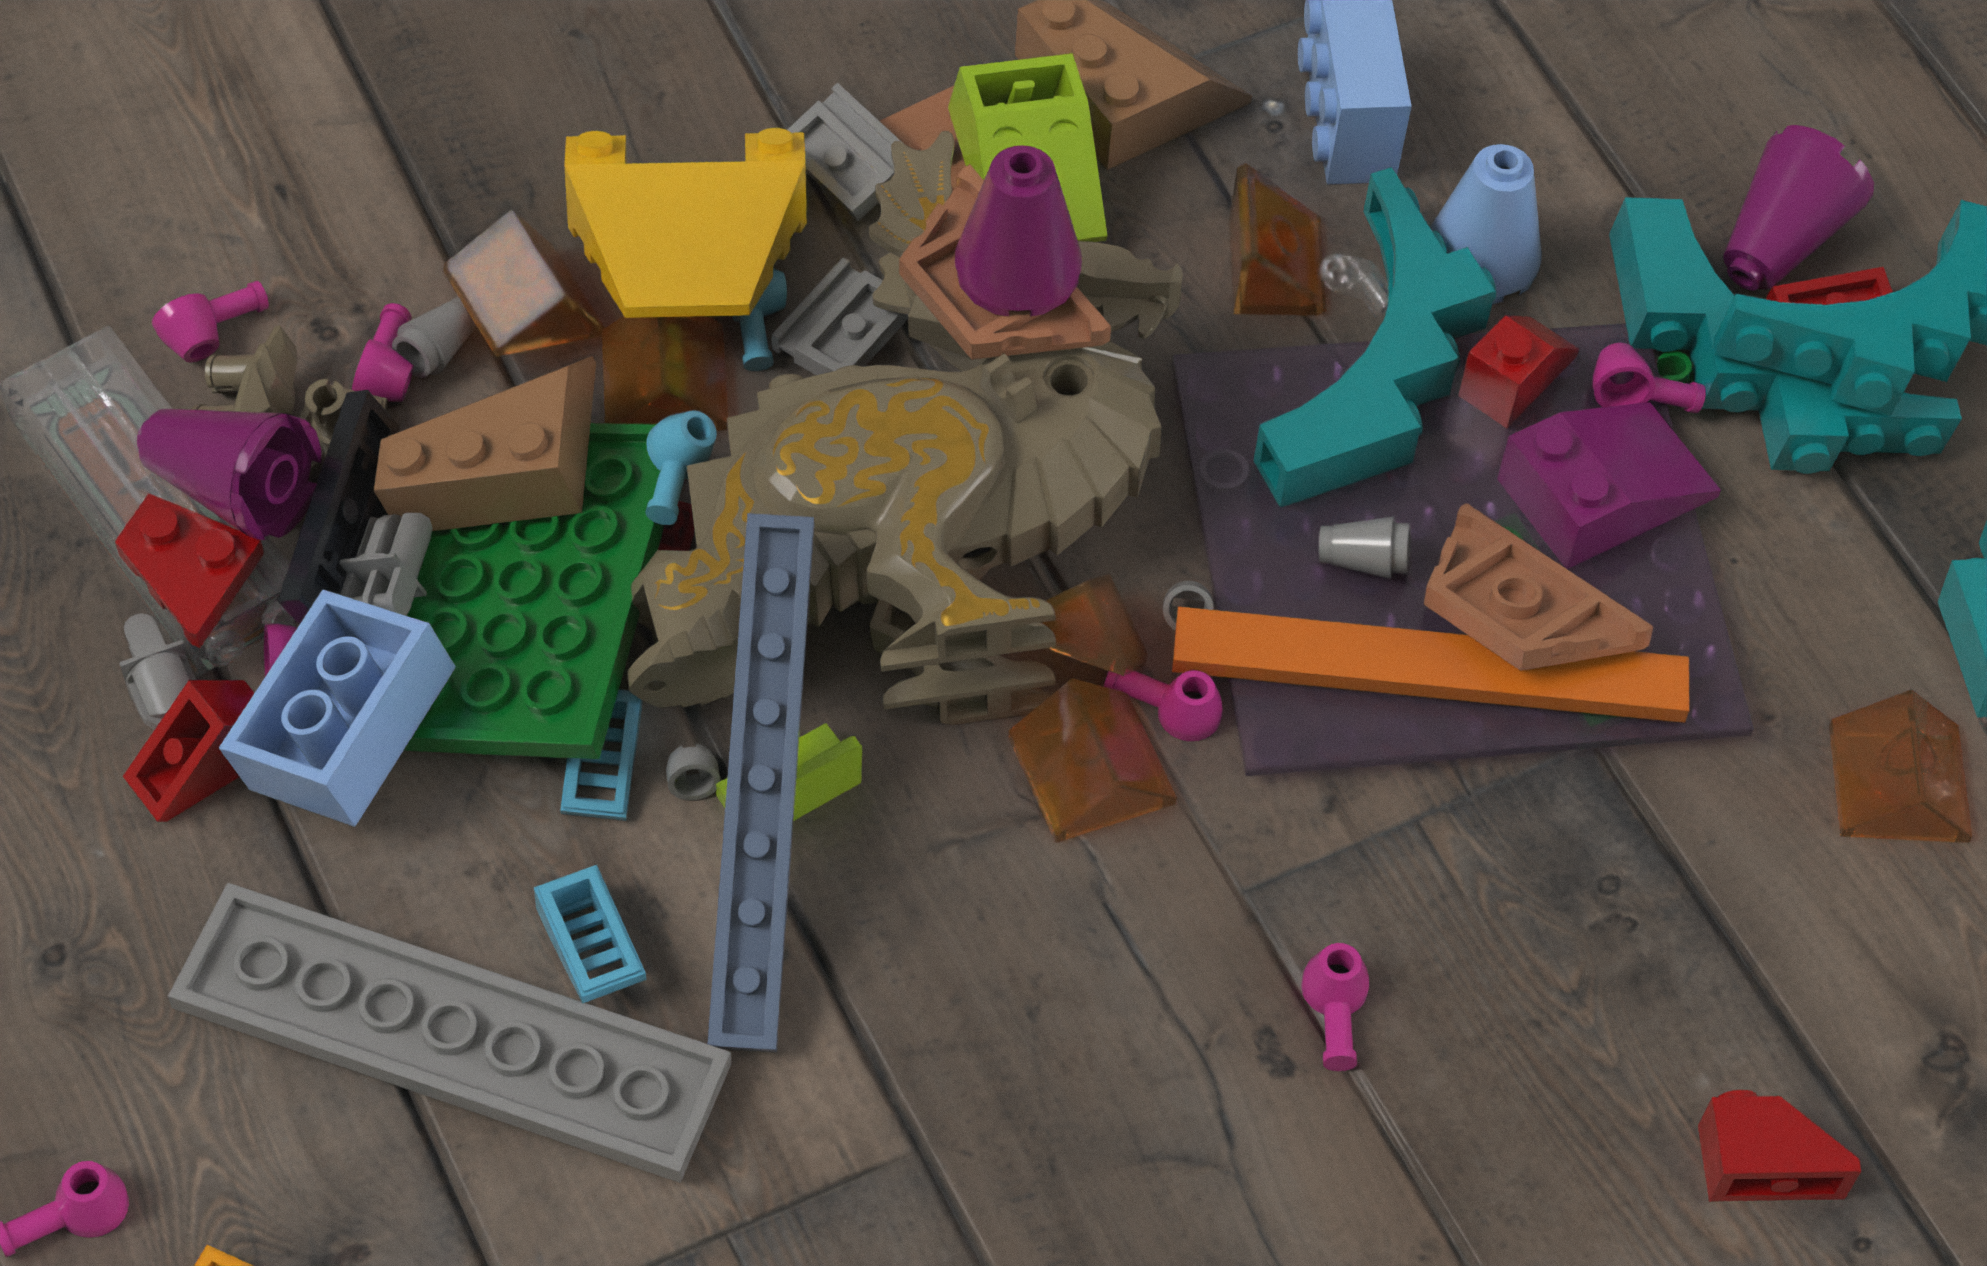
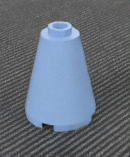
[1430,144,1541,304]

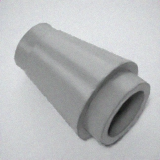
[392,296,480,378]
[1319,516,1411,579]

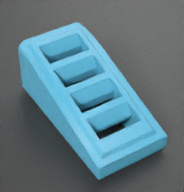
[560,690,643,821]
[534,865,647,1003]

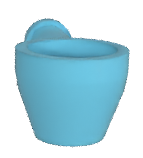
[732,269,787,371]
[645,410,717,525]

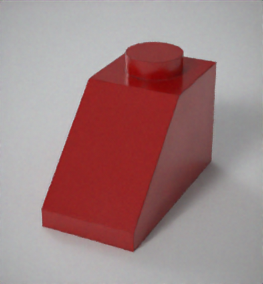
[1458,315,1579,428]
[123,680,254,822]
[1698,1090,1861,1202]

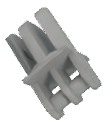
[339,513,433,616]
[119,613,197,731]

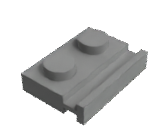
[787,83,904,221]
[772,258,909,375]

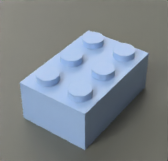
[1298,0,1412,185]
[219,590,456,827]

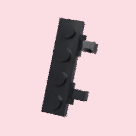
[278,390,400,624]

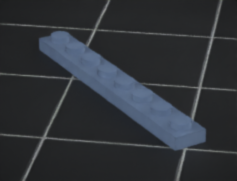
[707,513,815,1052]

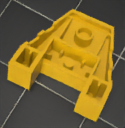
[564,128,807,318]

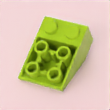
[948,53,1108,242]

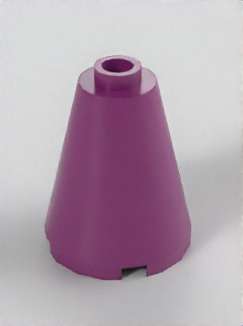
[1723,125,1874,290]
[955,145,1082,317]
[137,409,322,540]

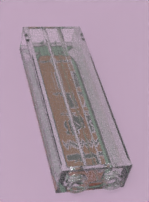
[0,325,298,677]

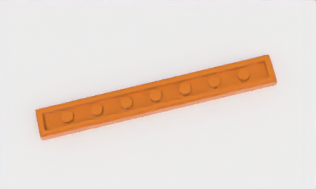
[1172,606,1689,723]

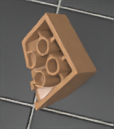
[1015,0,1252,170]
[374,356,596,531]

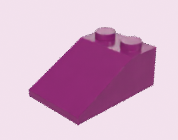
[1497,402,1721,569]

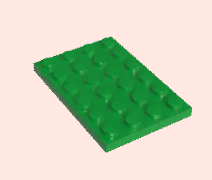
[403,423,665,759]

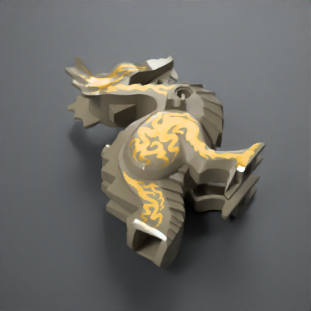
[627,131,1183,725]

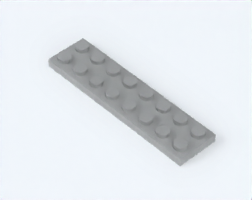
[168,882,731,1183]

